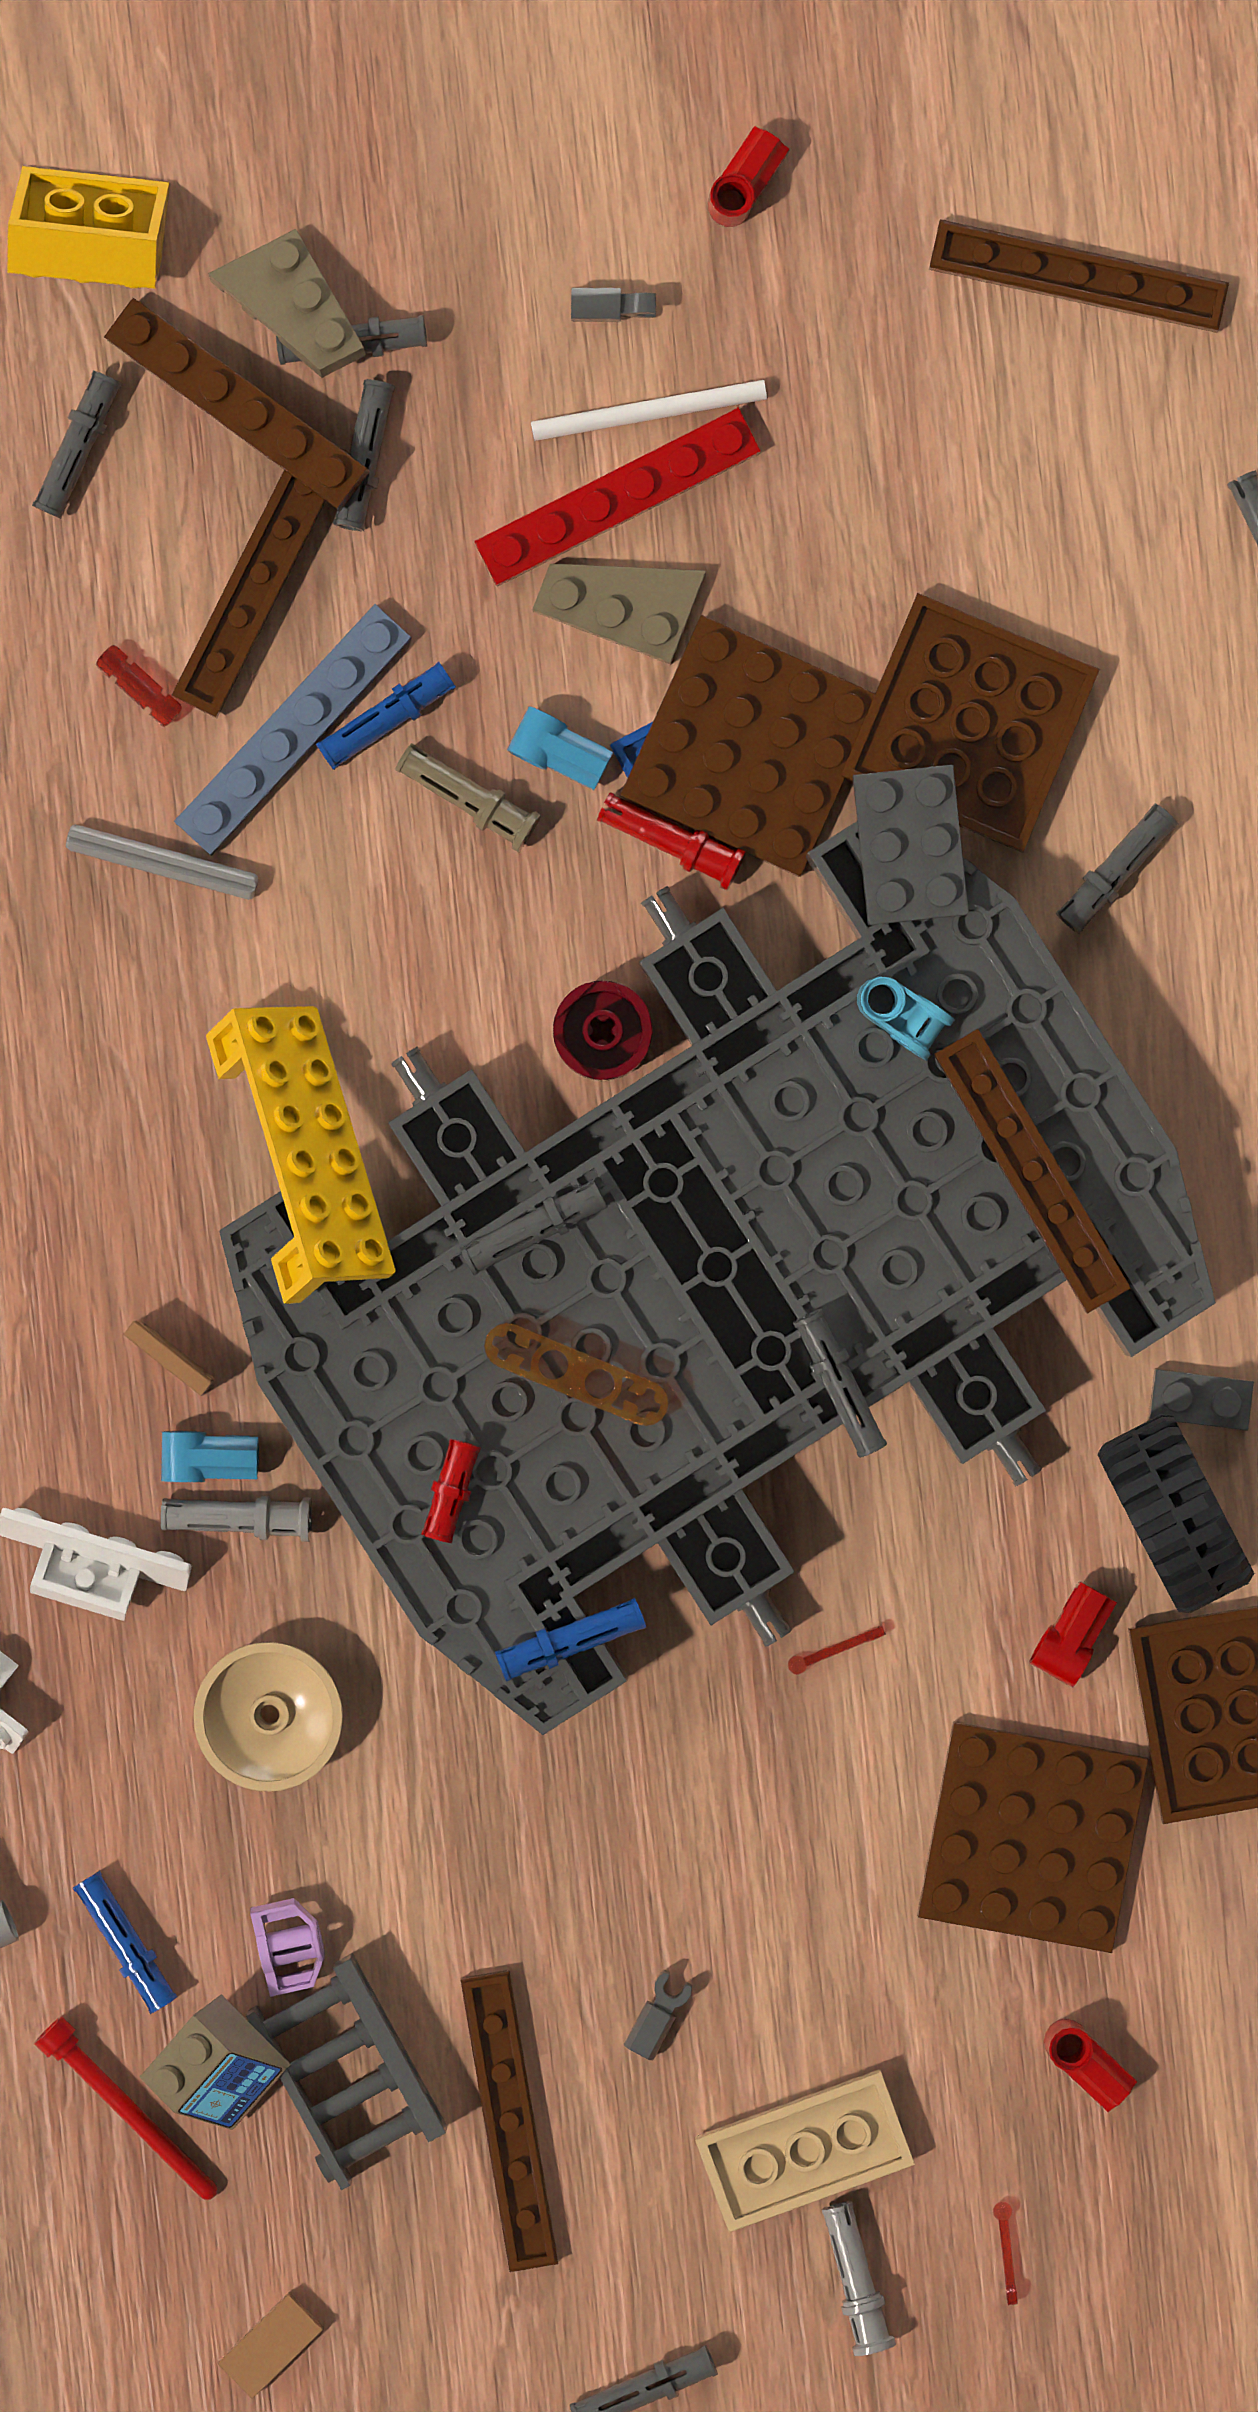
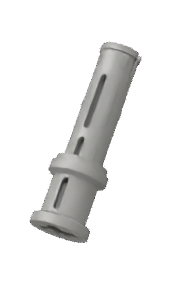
[161,1496,312,1542]
[822,2201,896,2356]

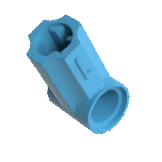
[507,706,613,791]
[161,1431,259,1482]

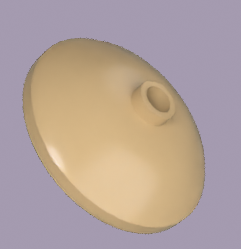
[194,1642,343,1792]

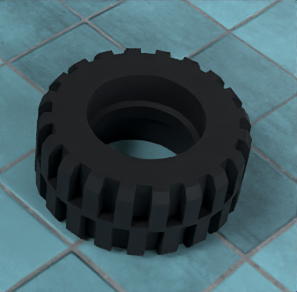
[1097,1414,1255,1613]

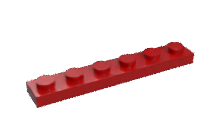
[474,407,761,587]

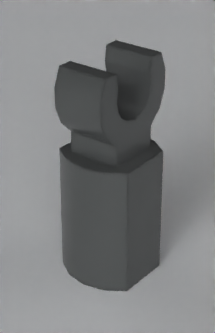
[571,288,656,322]
[624,1970,692,2061]

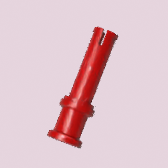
[597,792,746,891]

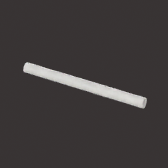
[531,380,767,441]

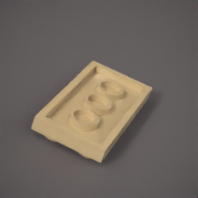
[695,2069,915,2233]

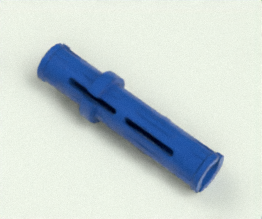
[316,662,456,770]
[495,1598,646,1682]
[73,1871,177,2014]

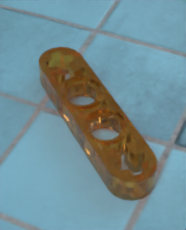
[484,1323,669,1426]

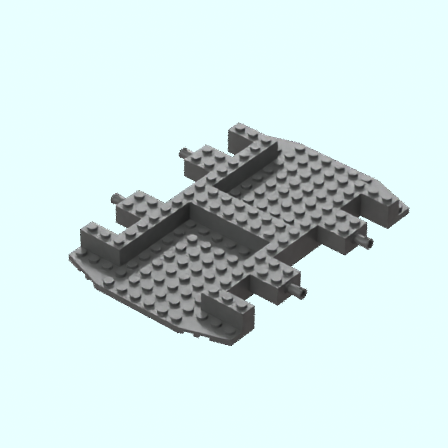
[219,821,1216,1735]

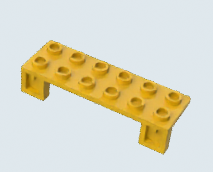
[206,1006,395,1304]

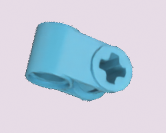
[857,977,955,1061]

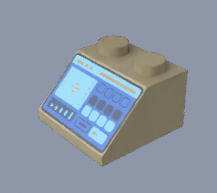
[140,1994,291,2130]

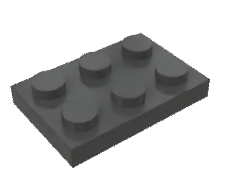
[852,765,968,926]

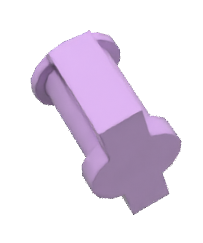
[250,1898,325,1997]

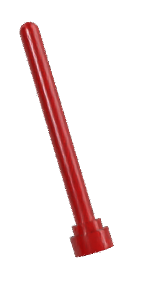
[34,2016,217,2200]

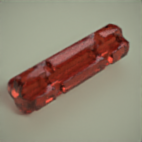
[96,645,182,727]

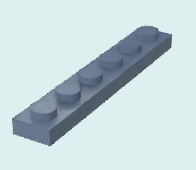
[174,604,412,856]

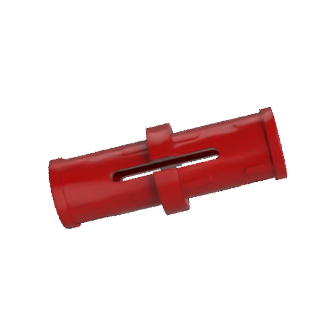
[421,1438,481,1544]

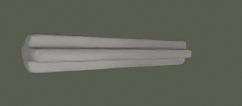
[66,824,258,900]

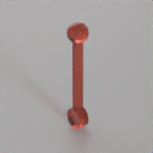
[788,1625,886,1675]
[993,2202,1018,2305]

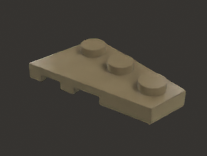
[208,229,366,378]
[532,564,706,664]

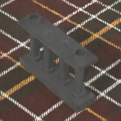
[246,1953,447,2190]

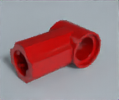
[708,126,790,227]
[1029,1581,1117,1688]
[1044,2019,1137,2112]

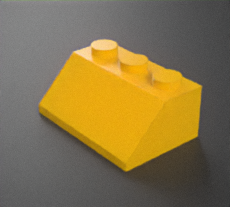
[7,166,169,289]

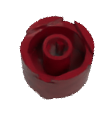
[553,981,652,1081]

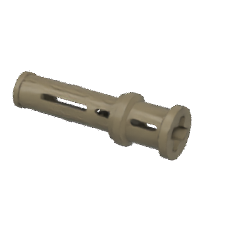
[395,743,541,853]

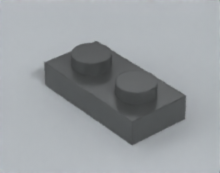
[1148,1369,1254,1431]

